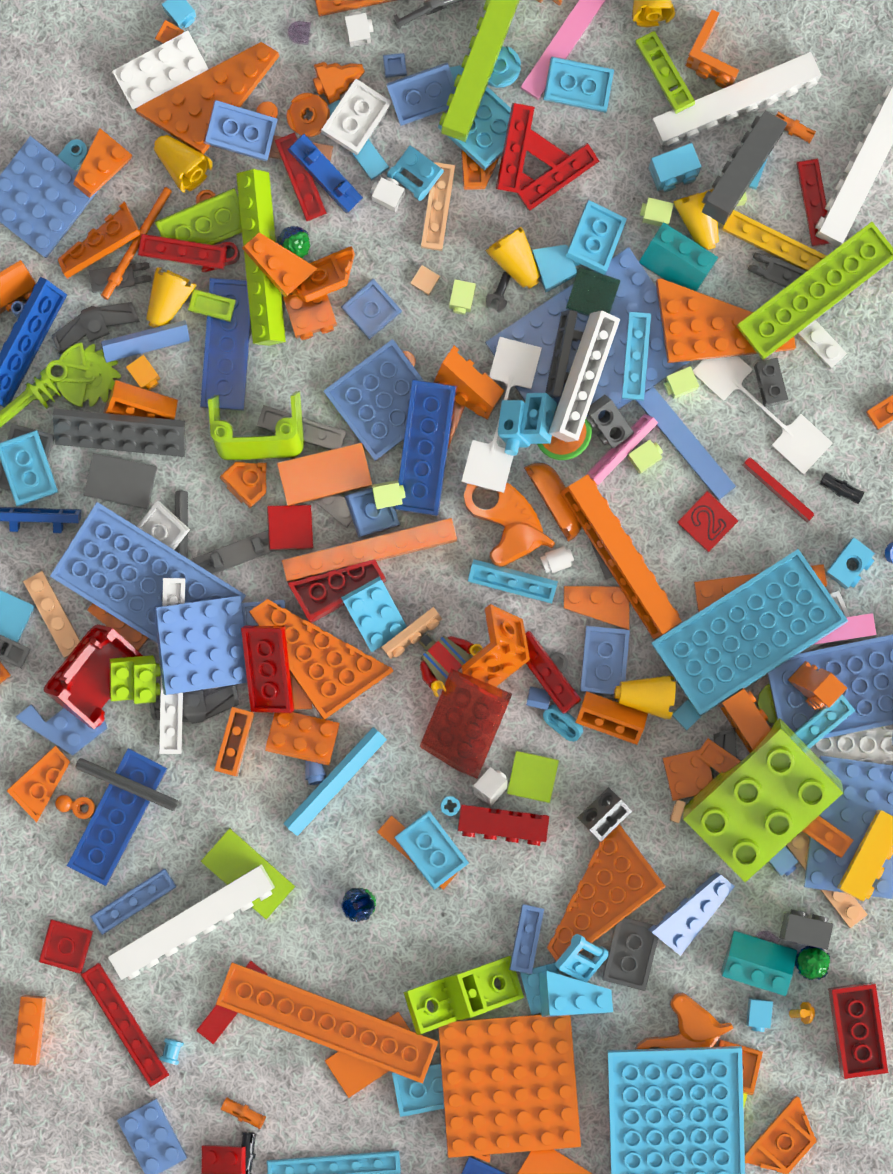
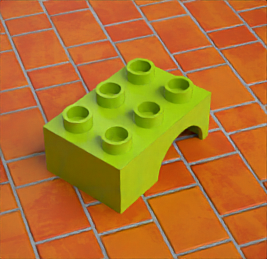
[683,718,843,882]

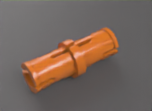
[776,111,816,144]
[221,1097,266,1129]

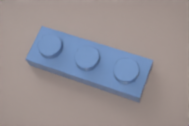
[509,904,544,974]

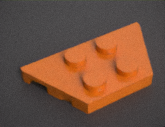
[291,246,355,302]
[745,1095,817,1174]

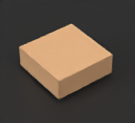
[410,265,440,295]
[670,800,686,823]

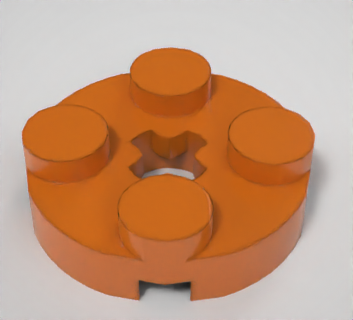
[286,93,330,137]

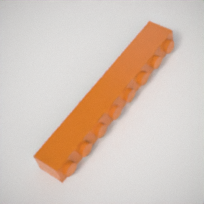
[560,474,682,639]
[282,518,457,583]

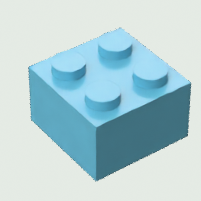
[648,143,702,192]

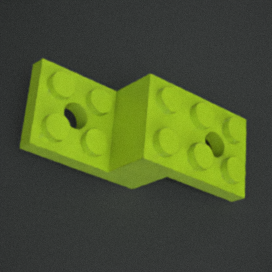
[403,956,524,1035]

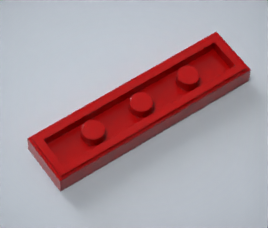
[274,132,327,221]
[796,158,830,247]
[138,234,227,270]
[742,457,814,523]
[525,631,581,714]
[196,960,268,1044]

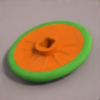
[537,407,592,460]

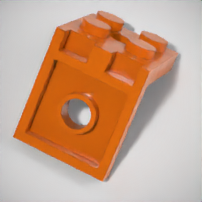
[685,9,739,88]
[461,604,530,687]

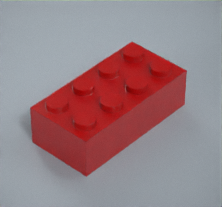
[828,982,889,1079]

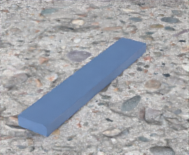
[636,387,736,501]

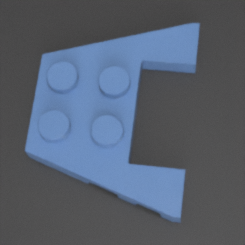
[16,705,108,755]

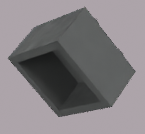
[779,909,833,950]

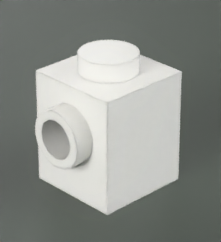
[345,11,374,47]
[370,177,405,212]
[473,767,507,807]

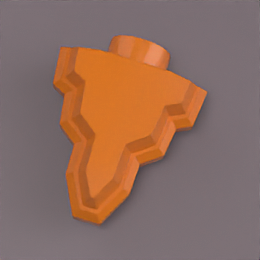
[312,62,365,104]

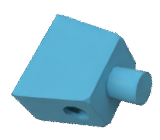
[532,245,581,292]
[498,400,530,456]

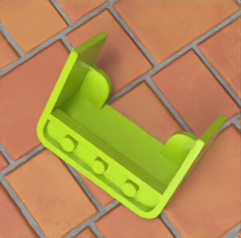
[208,391,304,460]

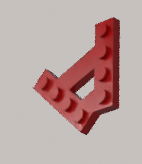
[496,103,599,211]

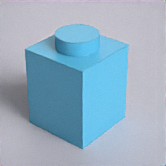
[162,0,196,28]
[746,998,773,1032]

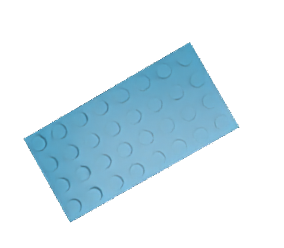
[651,549,848,716]

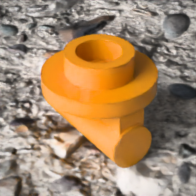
[789,1002,815,1024]

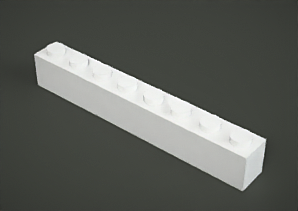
[651,52,821,147]
[815,84,893,247]
[108,864,275,980]

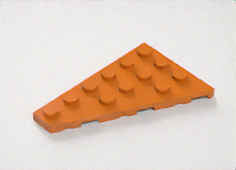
[136,42,279,154]
[656,279,796,363]
[249,599,394,720]
[547,824,666,962]

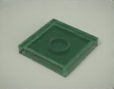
[566,267,621,316]

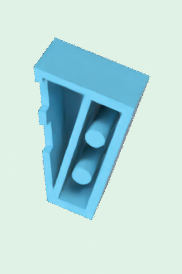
[539,971,613,1017]

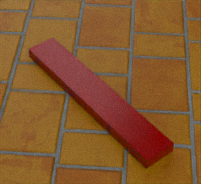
[80,962,170,1087]

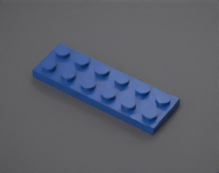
[0,277,67,407]
[200,278,251,411]
[395,379,456,516]
[67,748,168,886]

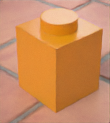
[126,354,160,391]

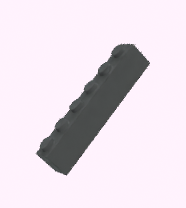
[702,110,787,225]

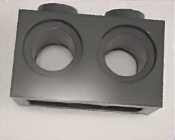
[754,357,788,408]
[586,394,634,449]
[577,787,632,842]

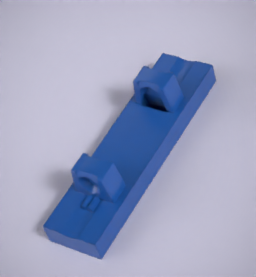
[287,134,363,213]
[0,507,81,533]

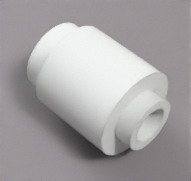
[540,546,574,573]

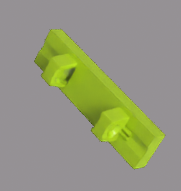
[635,31,695,114]

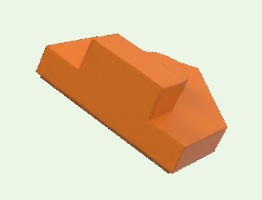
[220,462,266,508]

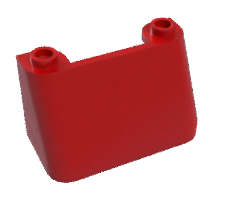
[44,624,143,729]

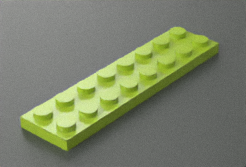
[736,222,893,360]

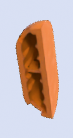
[524,463,582,542]

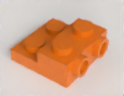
[283,294,337,340]

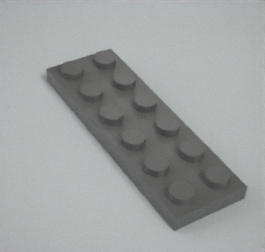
[53,408,186,457]

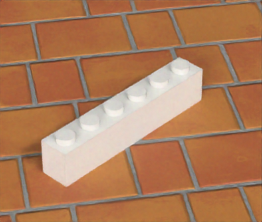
[548,310,620,442]

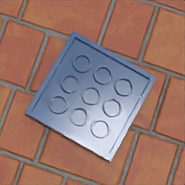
[0,136,99,258]
[324,339,424,461]
[154,595,247,695]

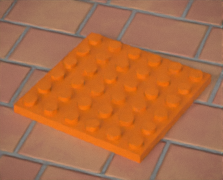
[438,1014,581,1158]

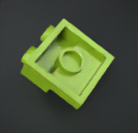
[110,655,161,704]

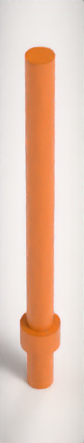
[101,187,172,300]

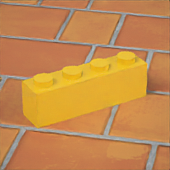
[837,810,893,902]

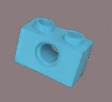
[520,393,557,444]
[825,538,875,589]

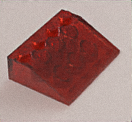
[420,668,512,779]

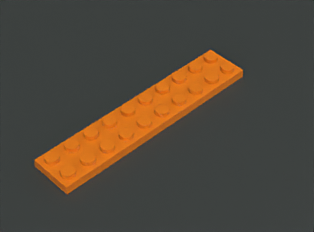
[216,962,439,1084]

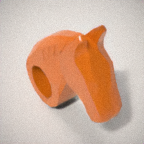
[464,482,555,567]
[634,992,733,1050]

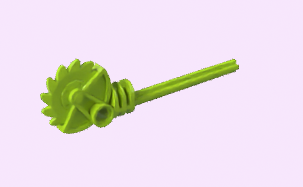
[0,342,121,428]

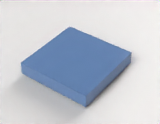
[341,279,402,340]
[345,488,400,538]

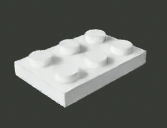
[321,79,392,155]

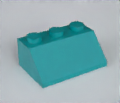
[639,222,718,292]
[721,930,797,996]

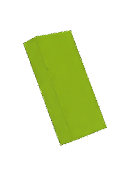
[188,289,236,322]

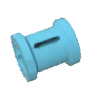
[441,796,460,816]
[159,1038,183,1065]

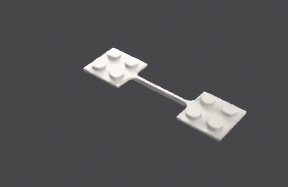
[461,337,542,493]
[693,356,832,475]

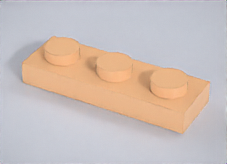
[382,607,442,659]

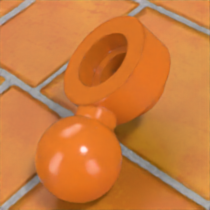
[55,795,96,819]

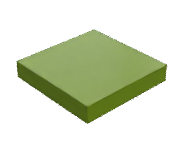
[507,751,559,803]

